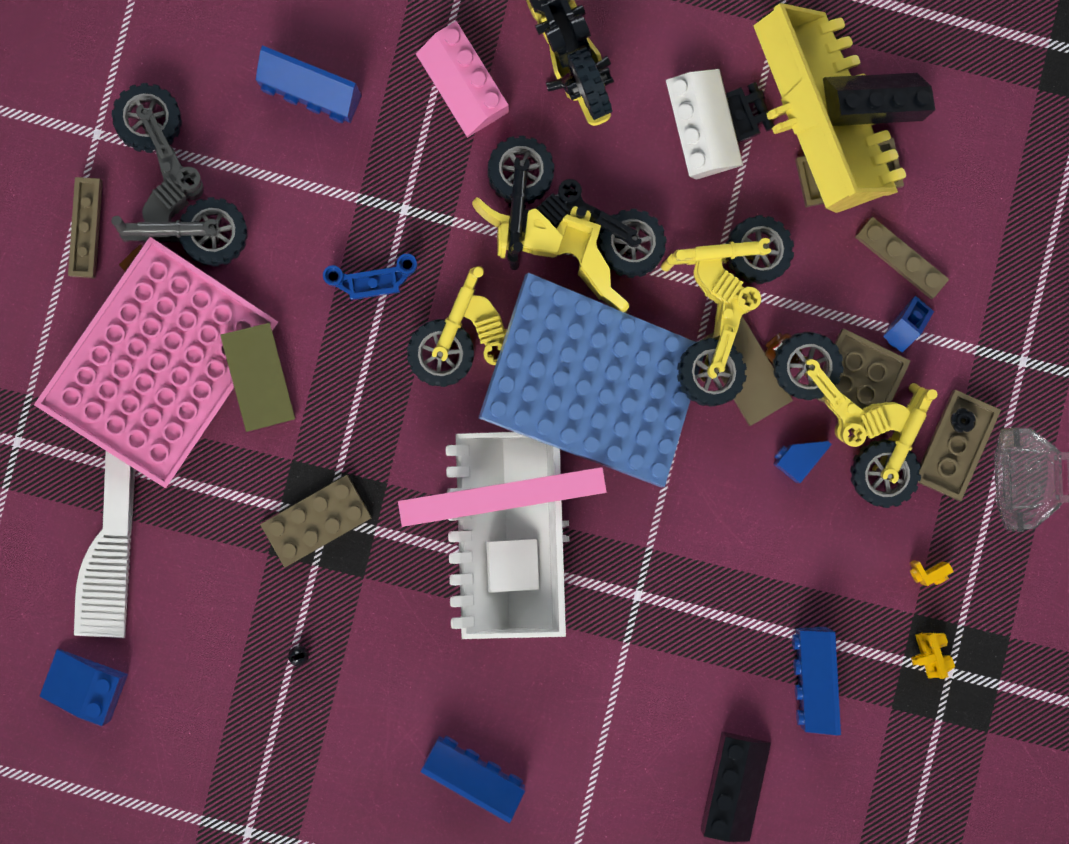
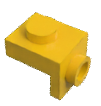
[910,560,954,586]

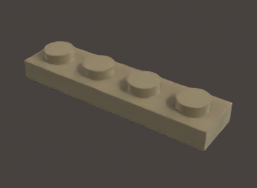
[68,177,103,278]
[855,217,949,299]

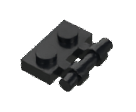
[726,82,774,143]

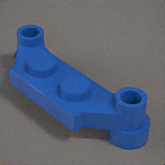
[323,254,418,300]

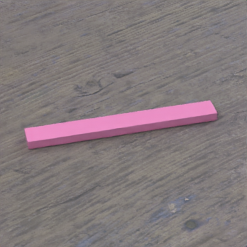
[398,467,607,527]

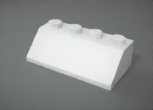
[666,69,743,180]

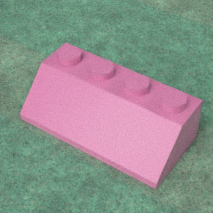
[416,21,509,138]

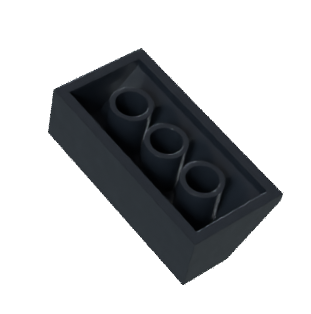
[823,73,936,126]
[701,731,771,842]

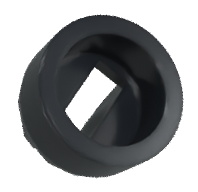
[288,645,309,666]

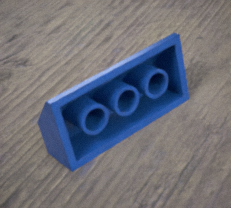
[255,45,362,123]
[792,627,841,735]
[420,736,525,824]

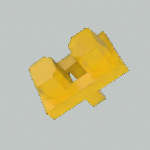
[911,633,955,679]

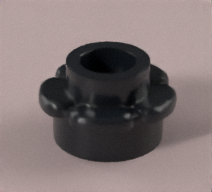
[950,408,976,433]

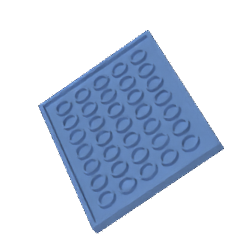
[479,273,704,487]

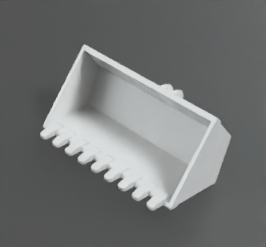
[446,432,569,639]

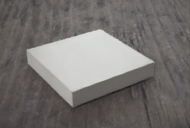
[486,539,539,592]

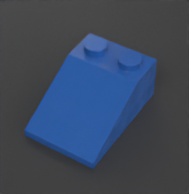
[40,649,128,726]

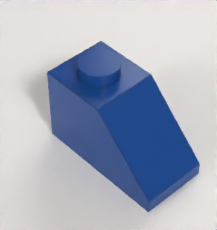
[883,296,934,352]
[773,441,832,483]

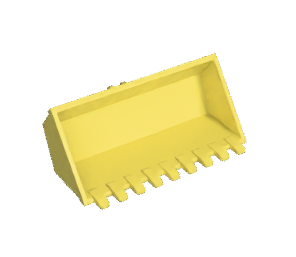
[753,3,906,213]

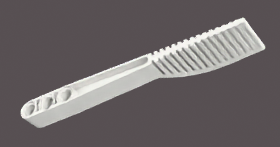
[74,451,135,638]

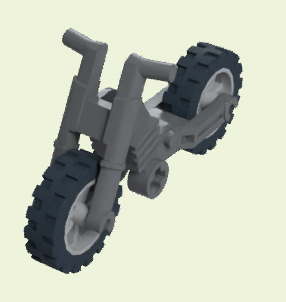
[111,83,248,267]

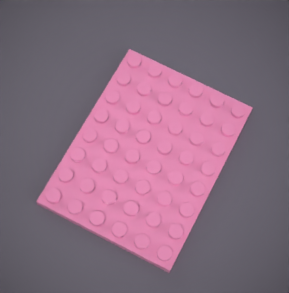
[34,237,278,488]

